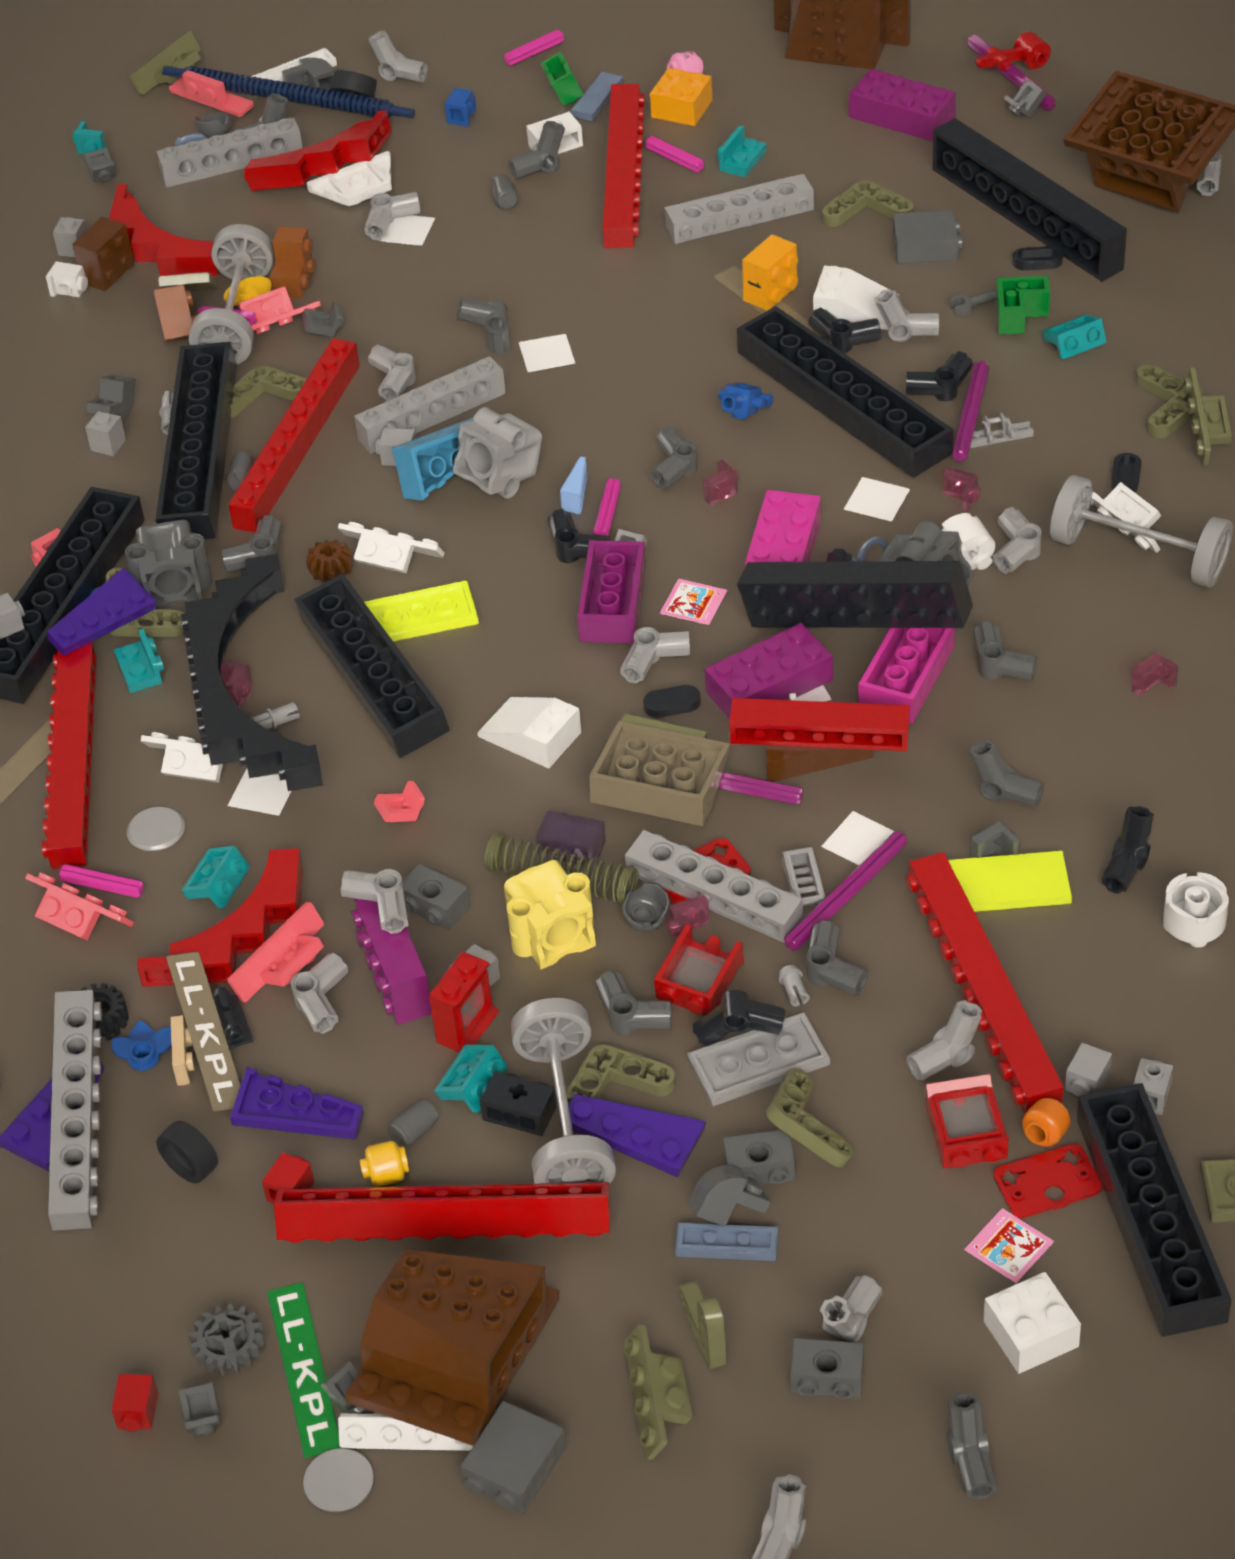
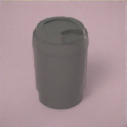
[491,174,518,209]
[227,452,254,491]
[388,1099,439,1147]

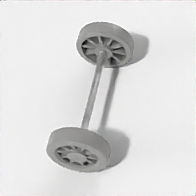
[188,224,275,365]
[1050,474,1233,588]
[510,998,616,1184]

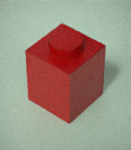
[262,1152,315,1203]
[111,1374,158,1431]

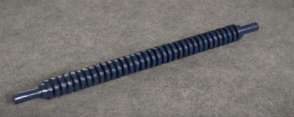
[162,66,415,118]

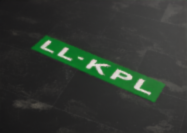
[267,1282,341,1458]

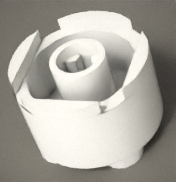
[941,513,995,570]
[1163,872,1229,948]

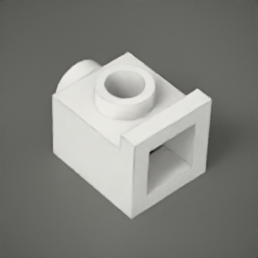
[46,262,88,297]

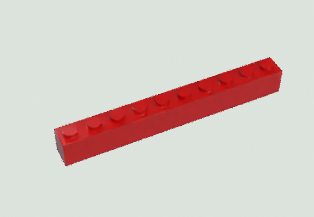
[603,84,645,248]
[228,338,360,533]
[42,641,97,870]
[905,852,1064,1115]
[274,1182,611,1243]

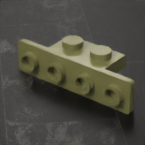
[129,31,201,95]
[1183,367,1232,466]
[623,1324,693,1460]

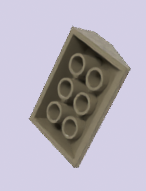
[589,721,730,826]

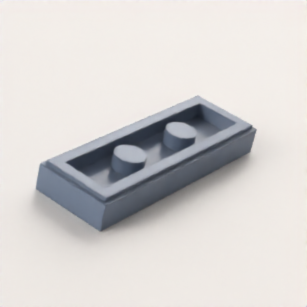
[571,72,623,121]
[675,1222,778,1261]

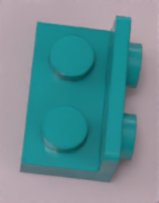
[717,125,767,177]
[1042,314,1106,359]
[114,629,164,693]
[181,846,250,909]
[434,1044,507,1113]

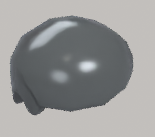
[194,112,233,138]
[622,883,670,932]

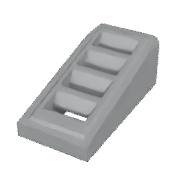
[781,847,826,906]

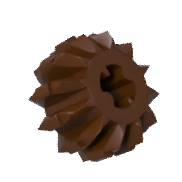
[306,539,353,583]

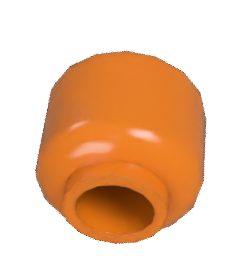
[1022,1098,1071,1147]

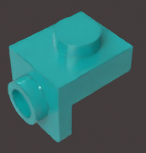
[73,121,107,154]

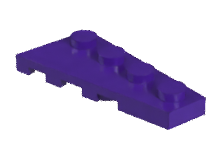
[47,568,156,656]
[0,1051,104,1172]
[230,1067,364,1140]
[560,1094,706,1178]

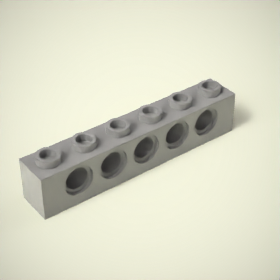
[156,117,303,188]
[664,173,814,244]
[354,356,506,454]
[625,830,803,943]

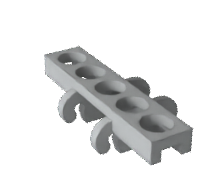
[970,412,1034,448]

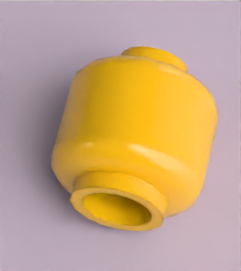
[359,1141,409,1187]

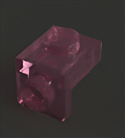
[704,460,739,506]
[943,467,981,511]
[1131,652,1178,697]
[221,661,253,708]
[666,895,710,939]

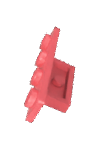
[169,70,254,117]
[237,286,321,334]
[25,872,134,941]
[228,902,324,1002]

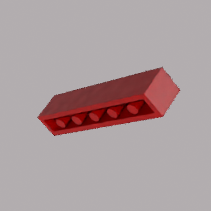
[729,698,910,751]

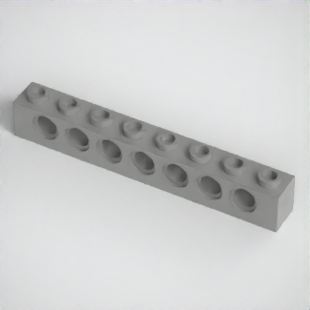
[48,990,102,1231]

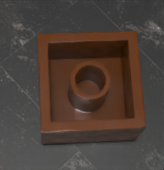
[73,217,134,291]

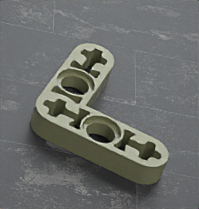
[822,180,914,227]
[1136,364,1204,438]
[230,365,307,418]
[106,568,184,637]
[566,1044,676,1105]
[766,1068,854,1167]
[678,1280,727,1370]

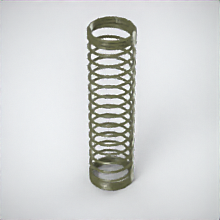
[484,833,638,905]

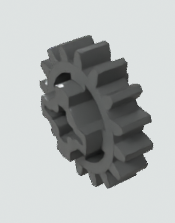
[189,1303,265,1376]

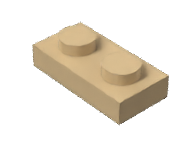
[171,1015,195,1086]

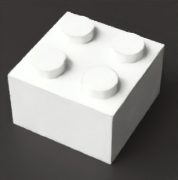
[984,1272,1081,1374]

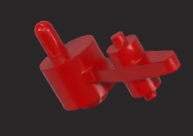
[975,32,1051,71]

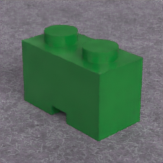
[541,51,584,106]

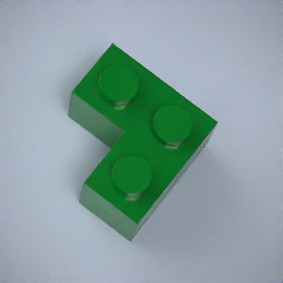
[996,276,1050,335]

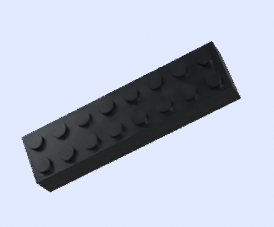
[737,561,973,628]
[294,573,450,758]
[1077,1083,1232,1337]

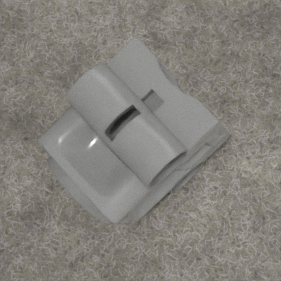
[453,407,542,499]

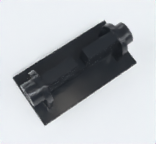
[213,987,254,1049]

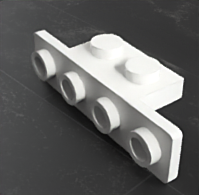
[1090,482,1161,553]
[337,522,445,573]
[140,732,223,783]
[338,1412,478,1451]

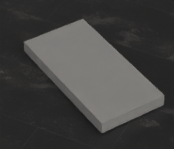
[687,1012,830,1107]

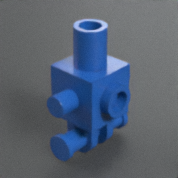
[718,382,773,419]

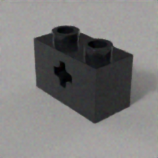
[480,1071,557,1136]

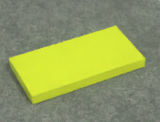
[364,580,479,641]
[948,851,1072,912]

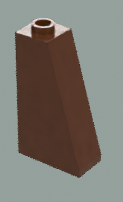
[767,745,873,782]

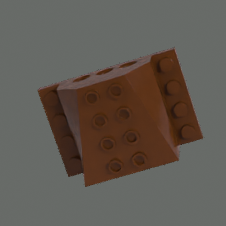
[774,0,911,70]
[1064,71,1235,213]
[346,1249,560,1446]

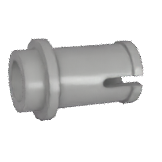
[778,965,810,1007]

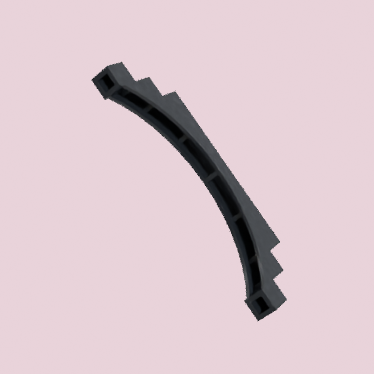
[181,554,323,791]

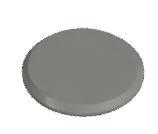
[126,807,185,851]
[303,1448,374,1512]

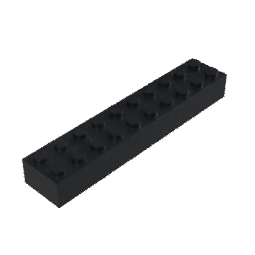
[933,118,1127,282]
[737,306,953,478]
[155,342,237,540]
[0,487,145,704]

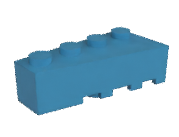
[392,418,474,500]

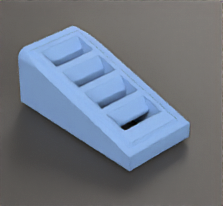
[560,456,588,514]

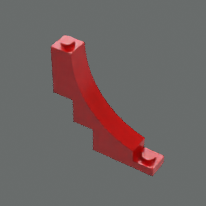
[244,110,392,191]
[109,184,219,276]
[137,848,303,987]

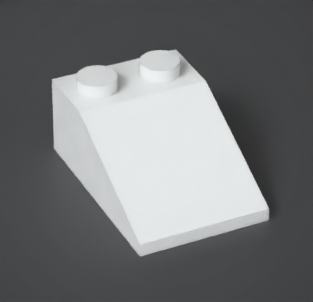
[813,266,899,330]
[477,697,582,769]

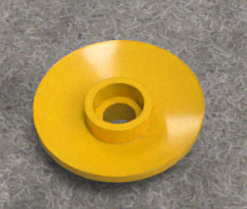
[223,276,272,306]

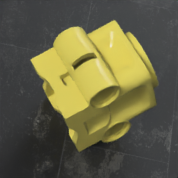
[504,860,596,970]

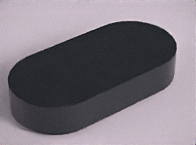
[1012,246,1063,271]
[1111,453,1141,493]
[643,685,701,718]

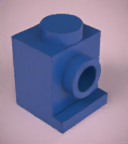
[445,88,476,127]

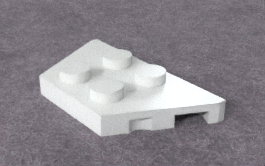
[306,151,392,206]

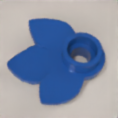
[112,1021,172,1071]

